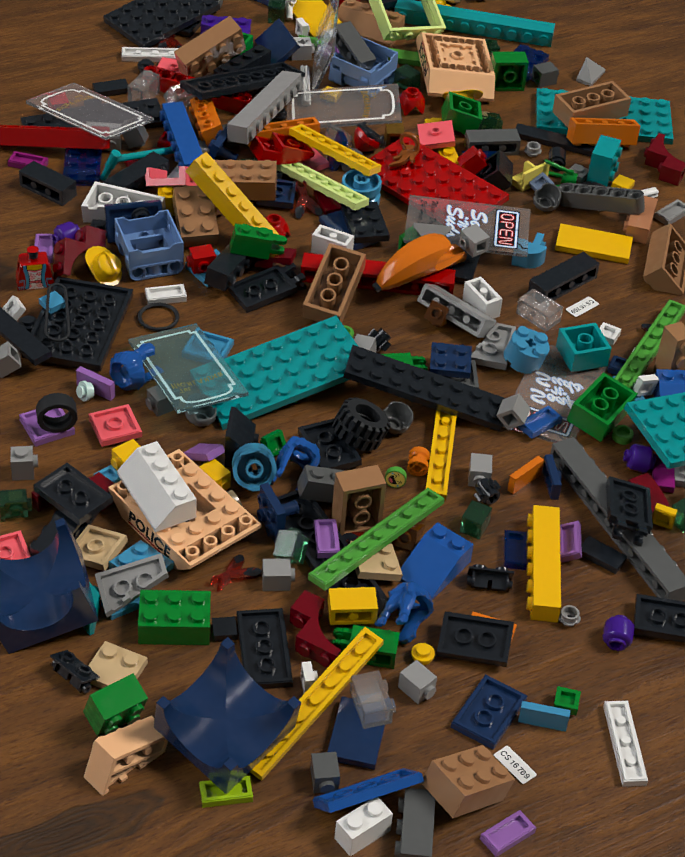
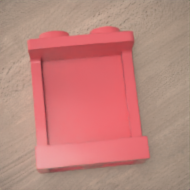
[145,166,197,188]

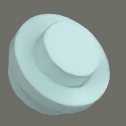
[76,381,94,402]

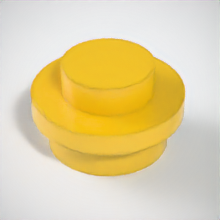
[411,643,435,665]

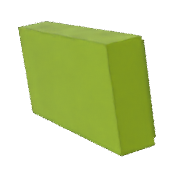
[199,776,253,808]

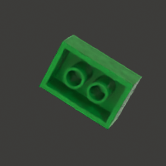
[567,372,638,442]
[138,590,211,645]

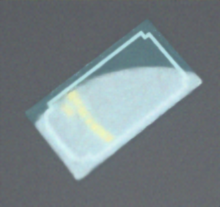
[128,323,248,414]

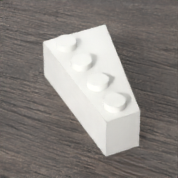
[81,181,166,223]

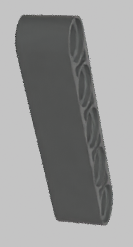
[559,183,645,214]

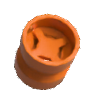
[407,446,430,476]

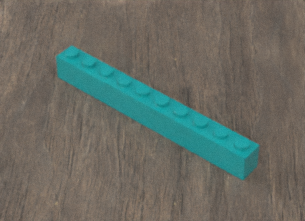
[395,0,555,47]

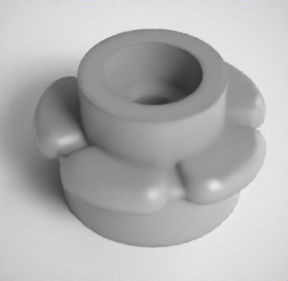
[524,141,542,157]
[558,605,581,626]

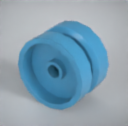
[341,169,382,206]

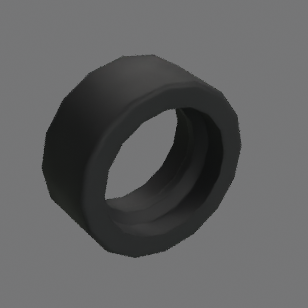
[36,393,78,433]

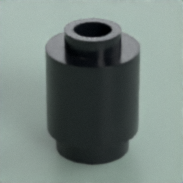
[548,147,566,172]

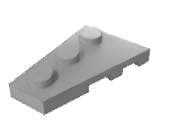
[95,553,169,618]

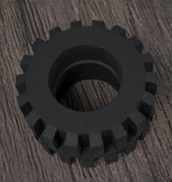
[332,397,391,451]

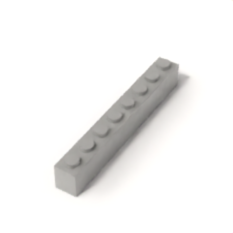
[227,70,303,144]

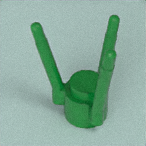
[544,159,578,187]

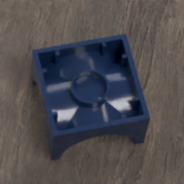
[0,518,99,654]
[154,637,301,794]

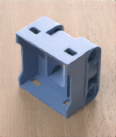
[329,37,398,99]
[114,210,184,281]

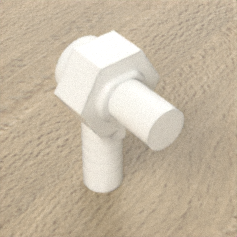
[277,0,297,20]

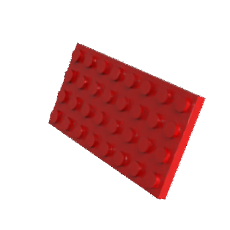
[369,137,509,235]

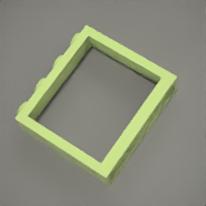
[368,0,446,41]

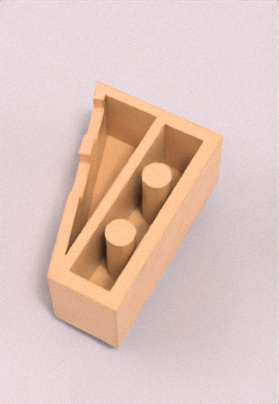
[84,716,168,796]

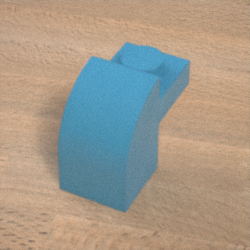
[511,232,547,268]

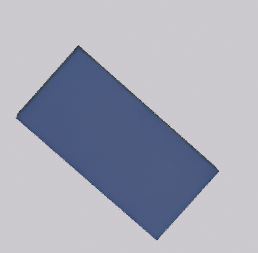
[518,406,563,439]

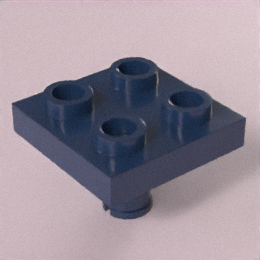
[207,126,239,160]
[257,483,300,545]

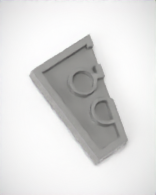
[471,323,516,370]

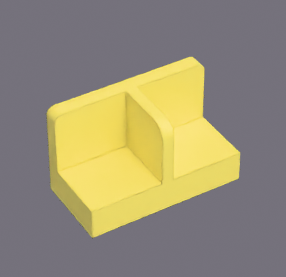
[512,161,550,192]

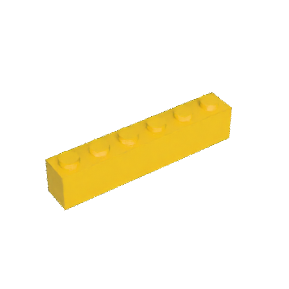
[185,152,278,234]
[526,505,561,623]

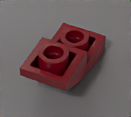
[255,248,296,269]
[628,472,670,514]

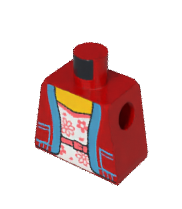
[15,246,54,291]

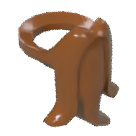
[389,132,420,167]

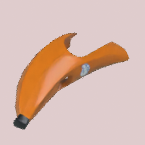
[371,233,467,293]

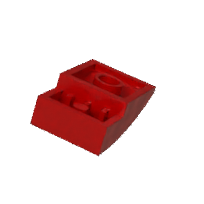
[250,132,315,165]

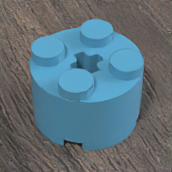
[503,326,550,374]
[232,443,277,491]

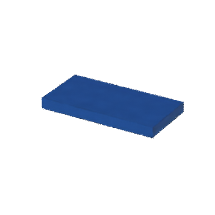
[312,768,424,813]

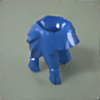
[110,343,164,391]
[270,436,320,490]
[374,581,434,644]

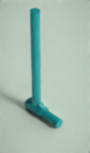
[100,147,174,181]

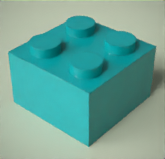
[587,135,623,187]
[556,323,612,372]

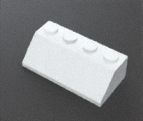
[117,441,197,532]

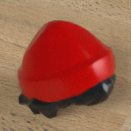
[354,121,384,152]

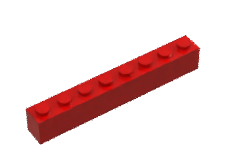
[301,252,456,295]

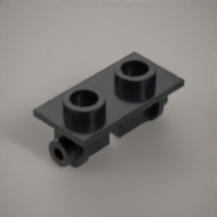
[467,564,514,592]
[50,650,100,693]

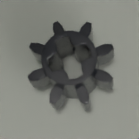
[368,328,392,352]
[474,478,501,505]

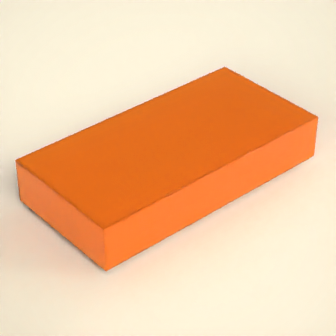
[507,456,544,494]

